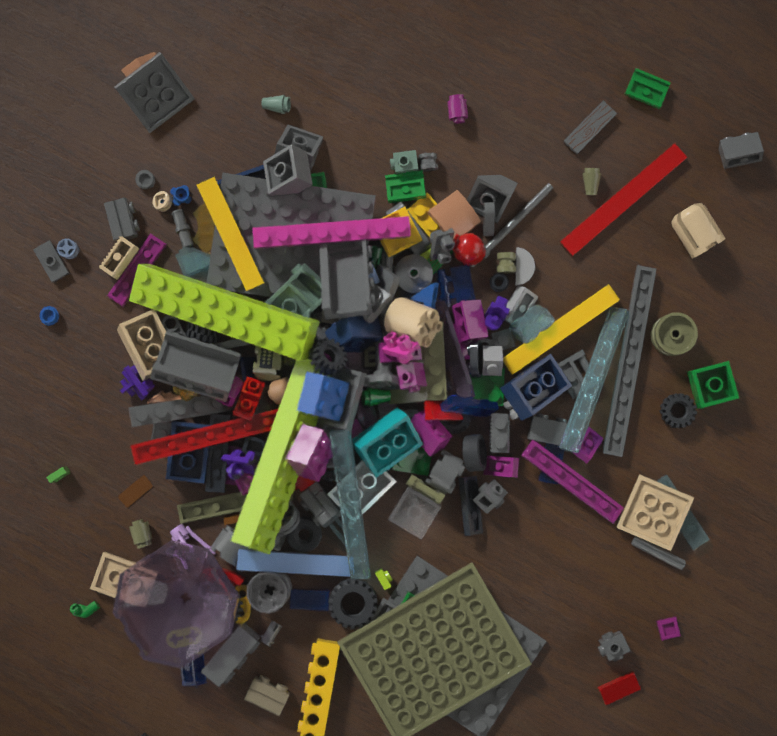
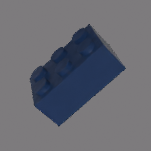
[500,354,572,421]
[166,421,211,483]

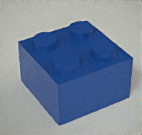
[297,372,349,422]

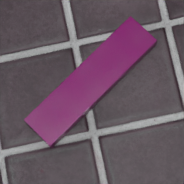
[107,233,167,307]

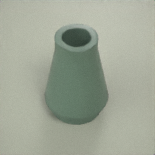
[262,95,291,114]

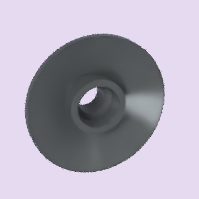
[394,255,433,293]

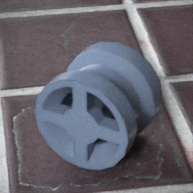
[57,239,79,259]

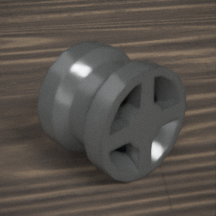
[418,153,438,172]

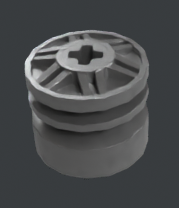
[246,571,292,613]

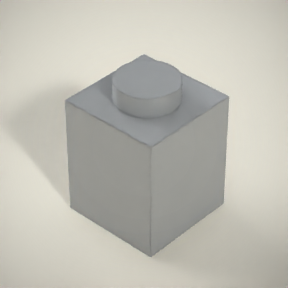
[482,346,503,376]

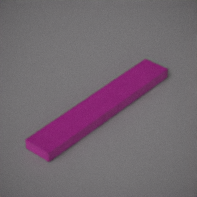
[521,440,624,524]

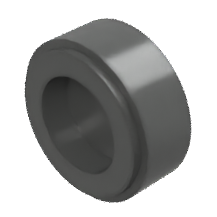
[135,170,155,190]

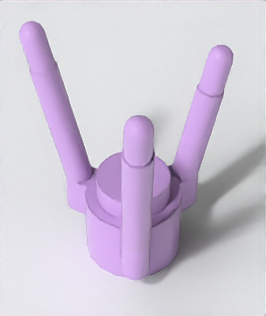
[170,524,216,568]

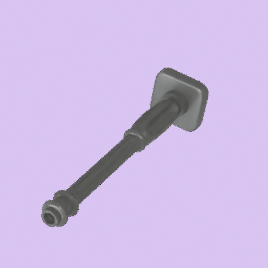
[363,242,400,390]

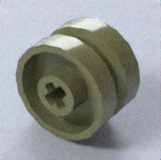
[651,312,698,356]

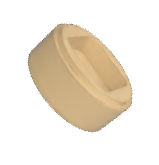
[152,191,172,211]

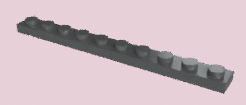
[602,265,656,457]

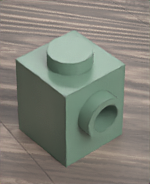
[390,150,418,174]

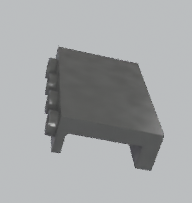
[319,239,376,320]
[150,331,241,402]

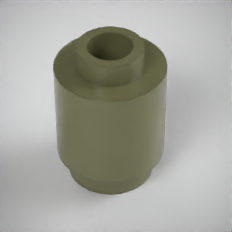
[129,519,153,549]

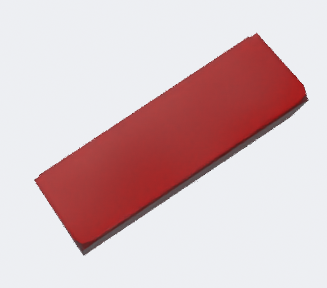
[424,401,463,421]
[597,671,641,705]

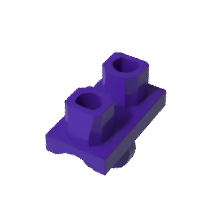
[484,296,510,330]
[120,365,154,401]
[221,449,259,480]

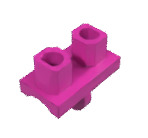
[382,332,420,364]

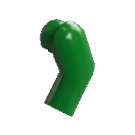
[70,600,100,618]

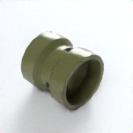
[497,252,516,274]

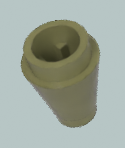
[583,168,602,195]

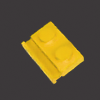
[407,192,440,238]

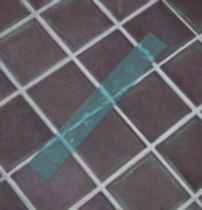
[559,307,629,453]
[329,430,371,579]

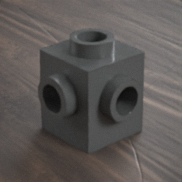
[473,479,508,514]
[598,631,630,662]

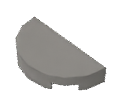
[515,247,535,286]

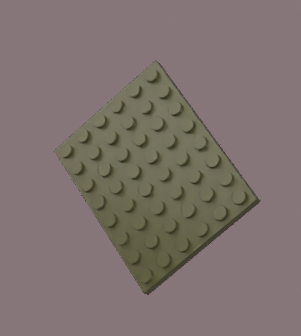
[337,562,532,736]

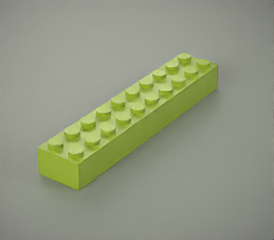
[129,264,320,361]
[231,359,330,555]

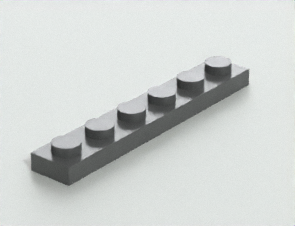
[129,395,240,427]

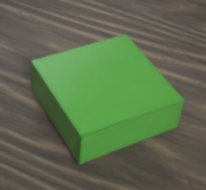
[46,466,70,483]

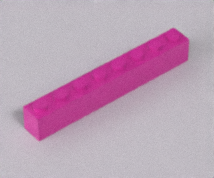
[252,216,411,249]

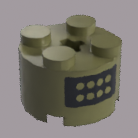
[253,346,284,381]

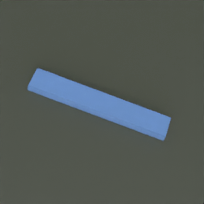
[237,549,354,577]

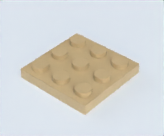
[617,474,694,551]

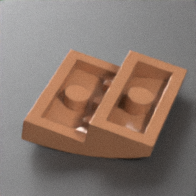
[428,190,481,239]

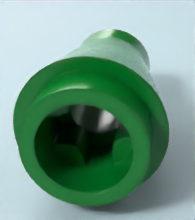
[361,388,391,407]

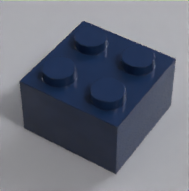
[325,315,384,353]

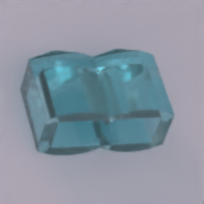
[509,305,555,343]

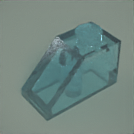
[175,247,211,277]

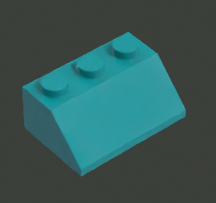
[350,407,423,478]

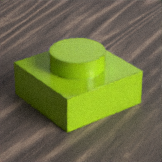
[375,568,393,590]

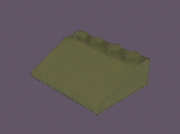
[389,322,447,405]

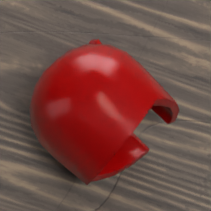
[452,233,486,266]

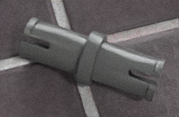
[172,209,194,249]

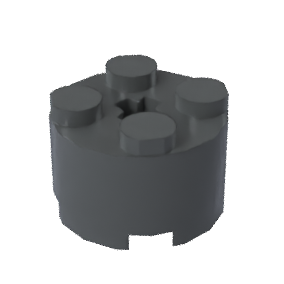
[425,449,465,494]
[210,525,254,566]

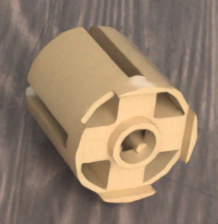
[671,203,726,259]

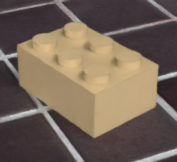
[117,310,166,381]

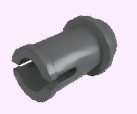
[260,620,282,646]

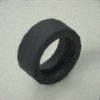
[463,434,487,472]

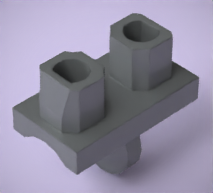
[429,228,455,264]

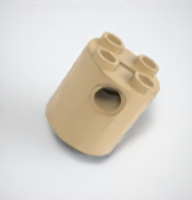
[384,297,442,348]

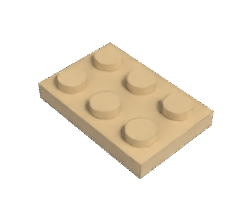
[90,552,159,608]

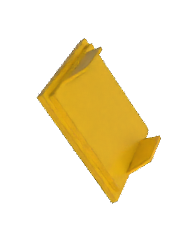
[380,207,423,257]

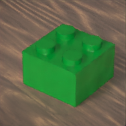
[687,361,739,409]

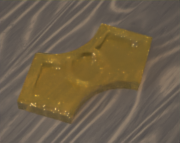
[193,202,215,254]

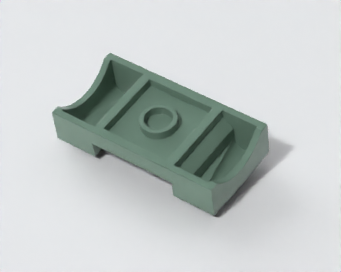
[260,263,322,317]

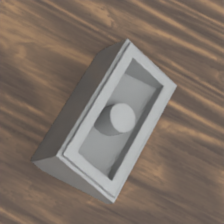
[504,285,538,329]

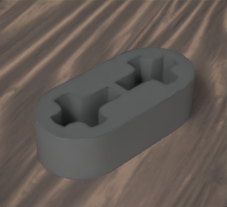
[483,202,495,236]

